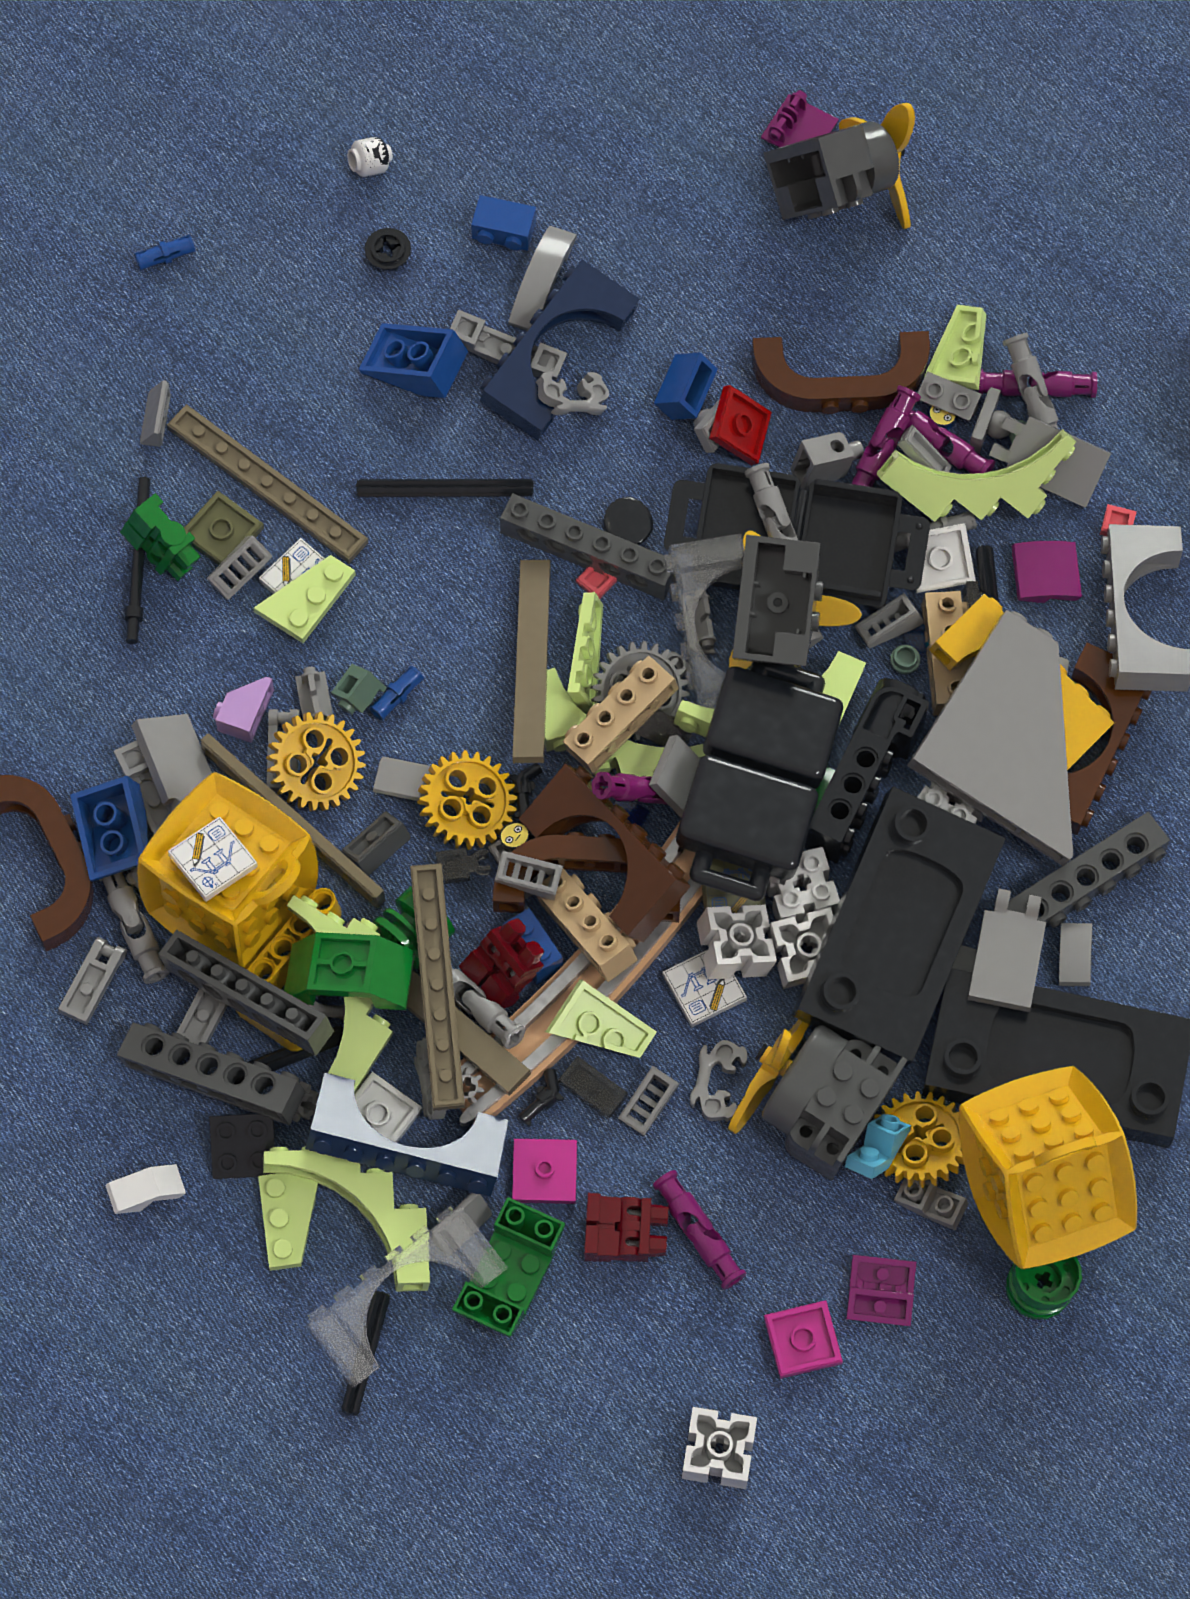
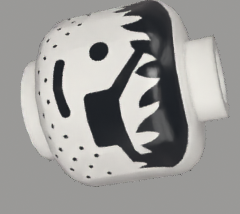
[347,137,393,177]

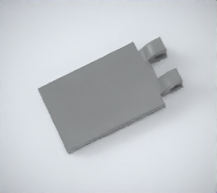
[989,416,1111,508]
[131,714,212,810]
[968,888,1046,1012]

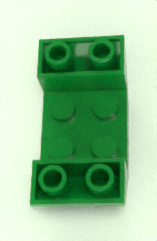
[284,932,415,1010]
[452,1197,565,1338]

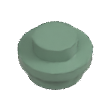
[890,645,920,674]

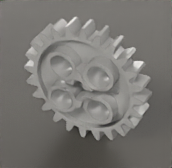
[591,641,690,740]

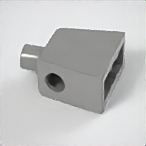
[790,432,864,490]

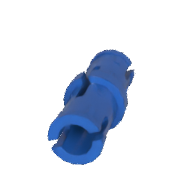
[134,234,196,271]
[369,665,424,721]

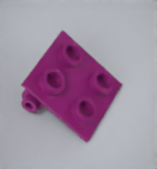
[761,90,839,148]

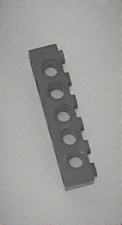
[500,493,677,600]
[1007,812,1170,928]
[158,930,334,1056]
[117,1022,305,1125]

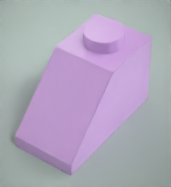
[213,677,274,743]

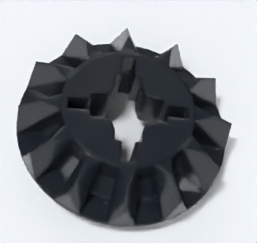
[365,228,411,272]

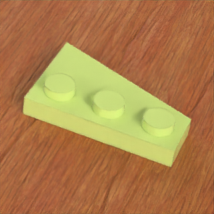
[924,305,986,390]
[254,555,356,644]
[545,979,657,1058]
[258,1174,318,1271]

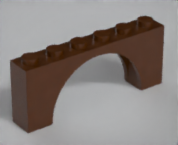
[1068,642,1152,835]
[519,763,691,942]

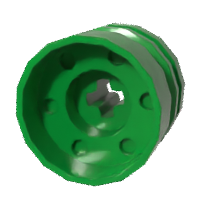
[372,886,455,969]
[1006,1256,1082,1320]

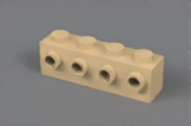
[921,591,973,716]
[563,655,679,774]
[536,868,638,982]

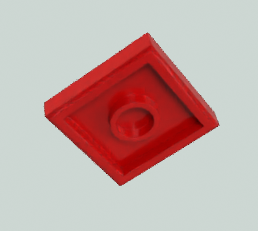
[709,385,772,466]

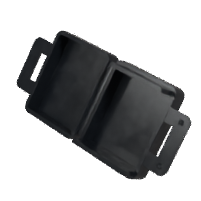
[664,463,930,611]
[676,662,843,901]

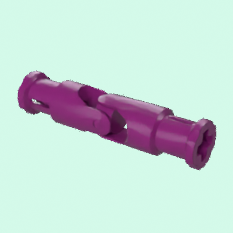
[977,369,1097,398]
[851,385,921,487]
[889,403,996,474]
[592,772,668,805]
[652,1170,747,1290]

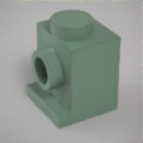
[331,664,387,715]

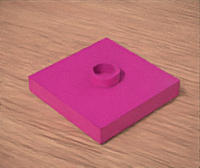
[512,1139,577,1204]
[764,1300,843,1379]

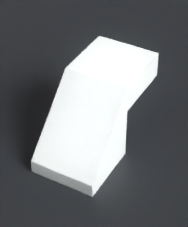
[106,1164,186,1214]

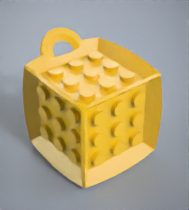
[137,772,318,969]
[959,1066,1137,1269]

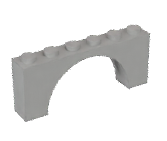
[1101,524,1190,692]

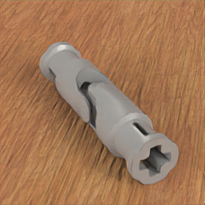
[1002,332,1059,429]
[744,463,798,540]
[99,871,170,984]
[452,968,526,1049]

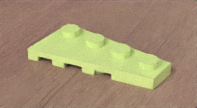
[567,592,603,715]

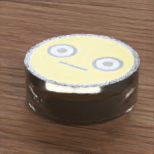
[499,822,532,853]

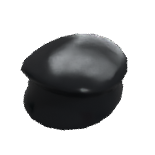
[604,497,653,545]

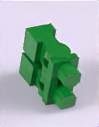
[120,493,201,581]

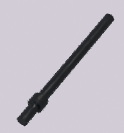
[125,477,151,644]

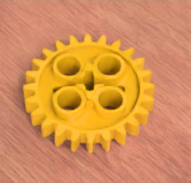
[266,712,366,812]
[417,750,517,850]
[874,1091,964,1188]

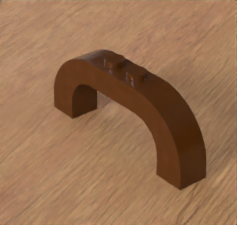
[751,331,930,414]
[0,775,94,952]
[492,832,680,923]

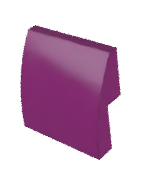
[1011,541,1082,603]
[846,1254,917,1326]

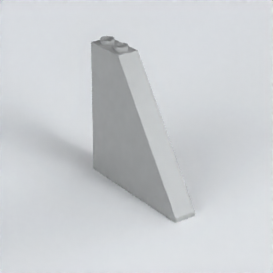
[907,610,1073,866]

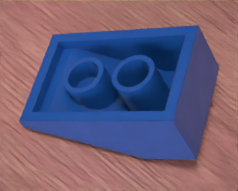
[358,323,468,398]
[70,776,148,882]

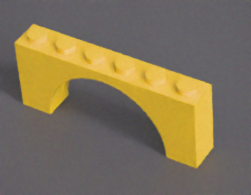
[929,594,1114,770]

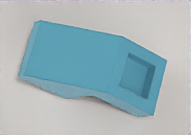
[845,1114,911,1179]

